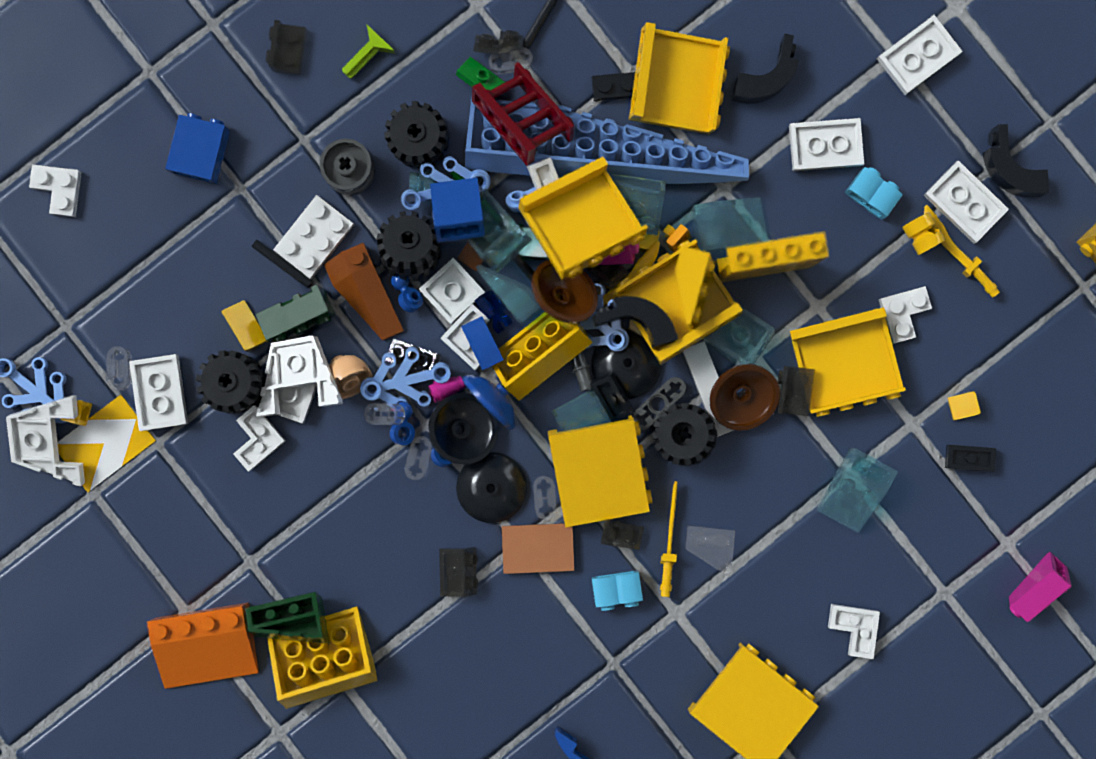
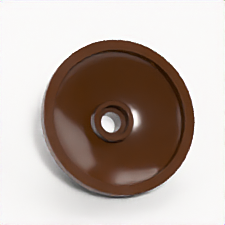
[531,260,598,324]
[709,364,780,430]

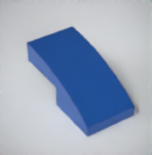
[461,316,504,371]
[555,726,590,759]

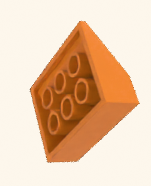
[147,602,259,689]

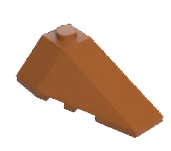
[324,243,404,340]

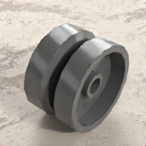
[319,138,376,196]

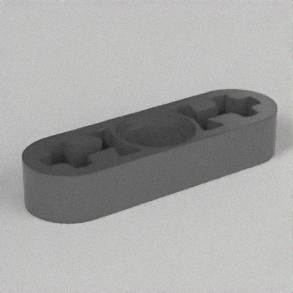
[632,377,686,431]

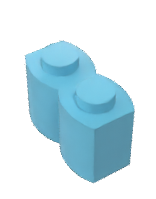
[845,167,903,220]
[592,570,643,611]

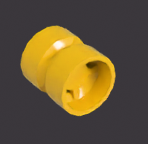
[902,212,946,255]

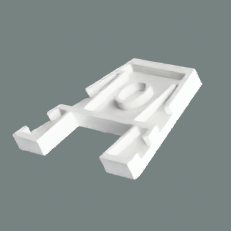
[256,336,343,417]
[6,395,85,486]

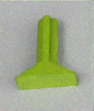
[342,25,395,79]

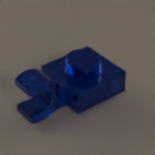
[474,290,513,333]

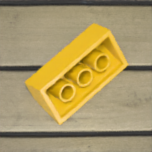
[492,312,593,401]

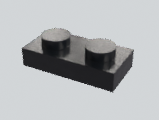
[592,72,635,101]
[590,372,635,422]
[945,445,996,472]

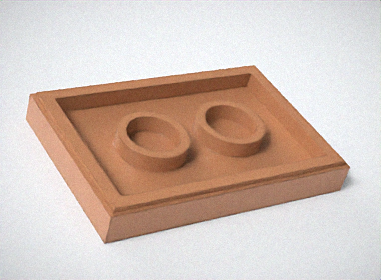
[502,523,574,574]

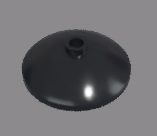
[591,329,662,399]
[428,393,498,464]
[456,452,527,523]

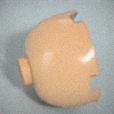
[329,355,373,399]

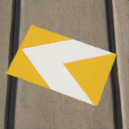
[58,395,156,492]

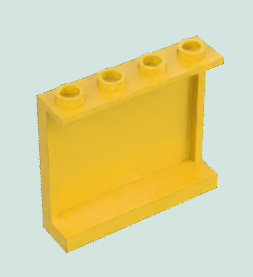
[629,22,730,135]
[518,156,648,279]
[716,232,829,282]
[615,239,743,365]
[790,307,906,417]
[548,415,653,527]
[688,643,819,759]

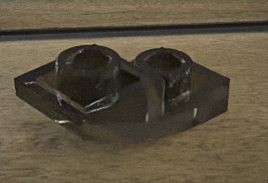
[473,30,523,53]
[386,338,441,372]

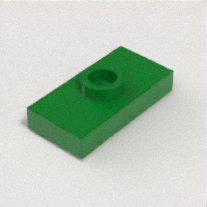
[455,57,505,99]

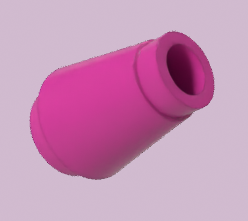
[428,375,465,403]

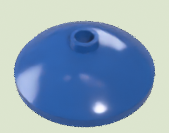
[462,375,516,431]

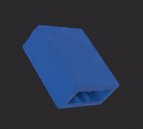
[165,113,230,184]
[430,178,485,243]

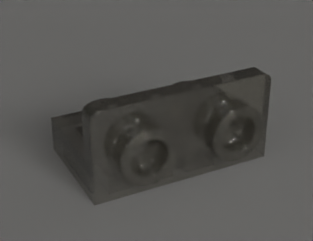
[266,20,307,75]
[777,366,815,416]
[439,547,478,597]

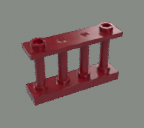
[472,62,575,166]

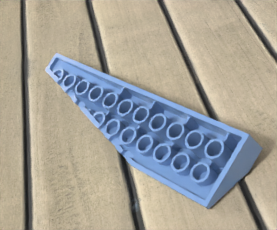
[465,97,749,184]

